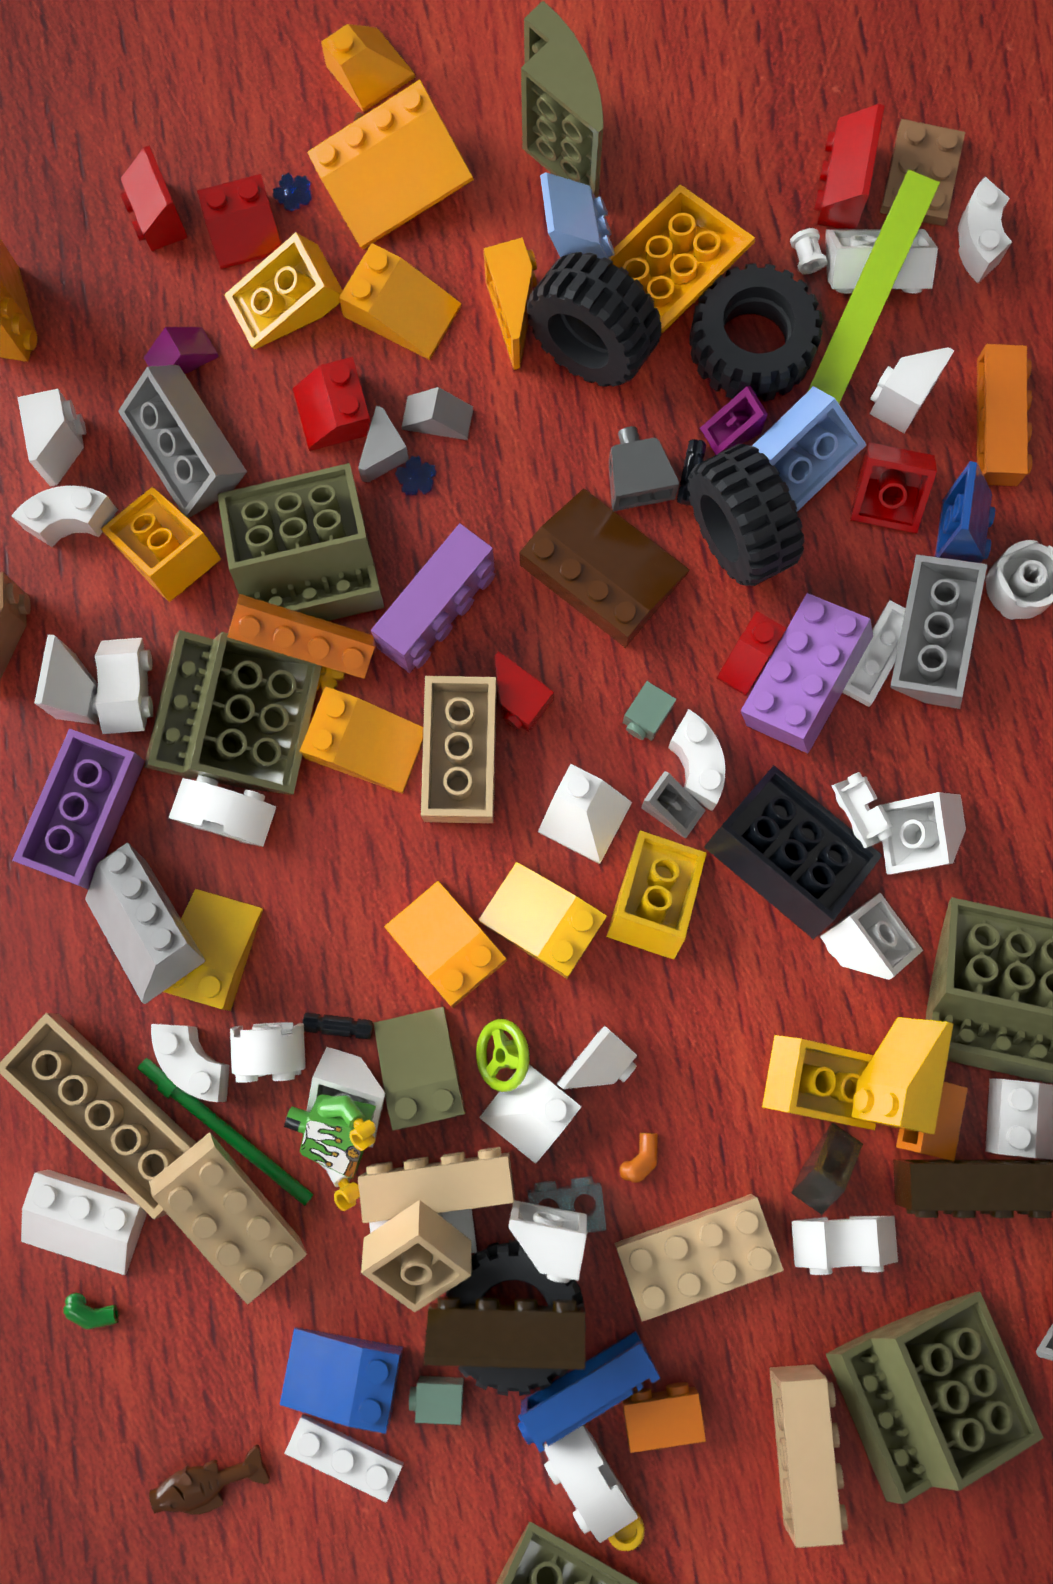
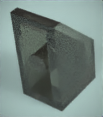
[791,1123,863,1215]

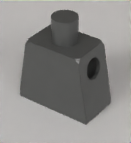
[608,426,679,511]

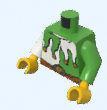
[284,1094,376,1211]

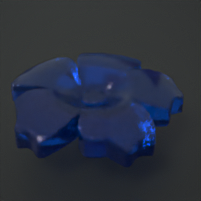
[273,173,312,211]
[395,456,437,496]

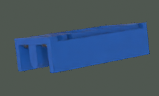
[518,1331,660,1452]

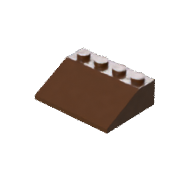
[519,488,689,648]

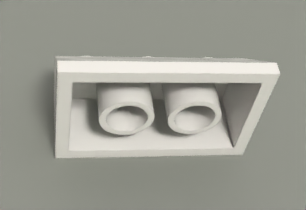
[826,229,938,294]
[21,1169,147,1275]

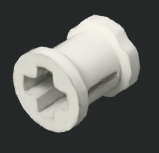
[790,228,828,274]

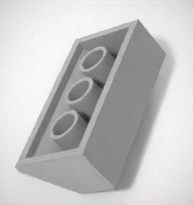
[118,365,247,518]
[890,554,987,709]
[85,842,206,1004]

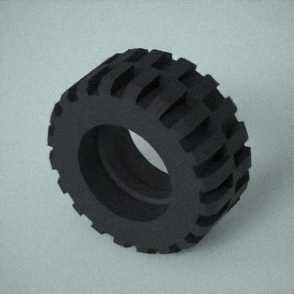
[527,252,661,387]
[689,263,823,402]
[688,444,805,586]
[446,1240,586,1396]

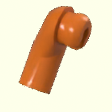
[620,1133,658,1183]

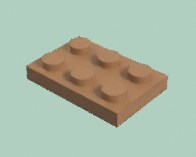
[880,119,965,226]

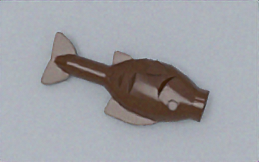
[149,1445,269,1515]

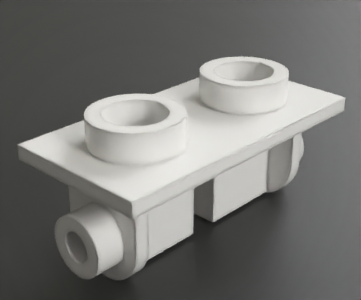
[832,772,893,848]

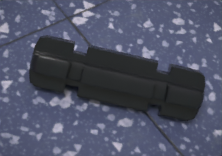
[677,439,707,506]
[302,1013,373,1039]

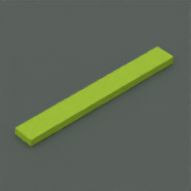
[808,169,940,403]

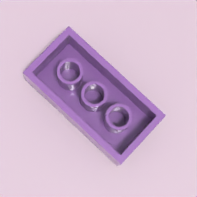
[371,523,495,673]
[741,593,873,754]
[12,728,145,889]

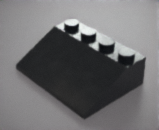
[704,765,882,940]

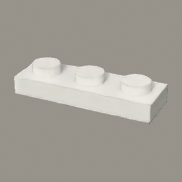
[842,600,906,707]
[285,1414,404,1503]

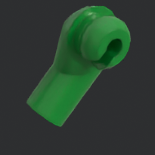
[63,1293,119,1330]

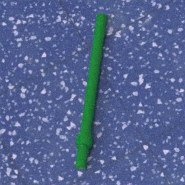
[137,1058,314,1206]

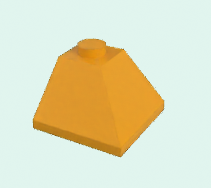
[321,24,415,112]

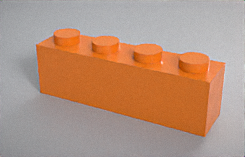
[977,344,1032,486]
[227,594,375,679]

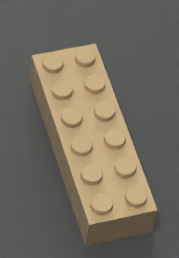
[0,1013,197,1219]

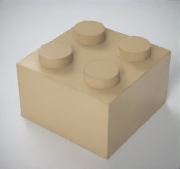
[361,1200,471,1312]

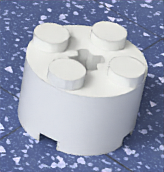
[985,540,1053,619]
[230,1022,306,1082]

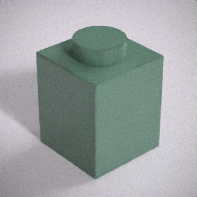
[623,681,676,741]
[409,1376,464,1425]

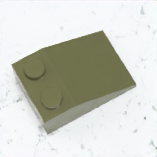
[374,1007,466,1131]

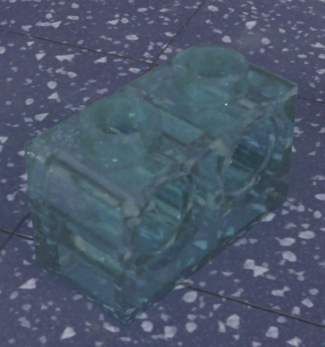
[528,1177,607,1233]

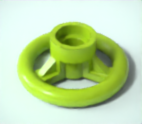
[476,1019,529,1092]

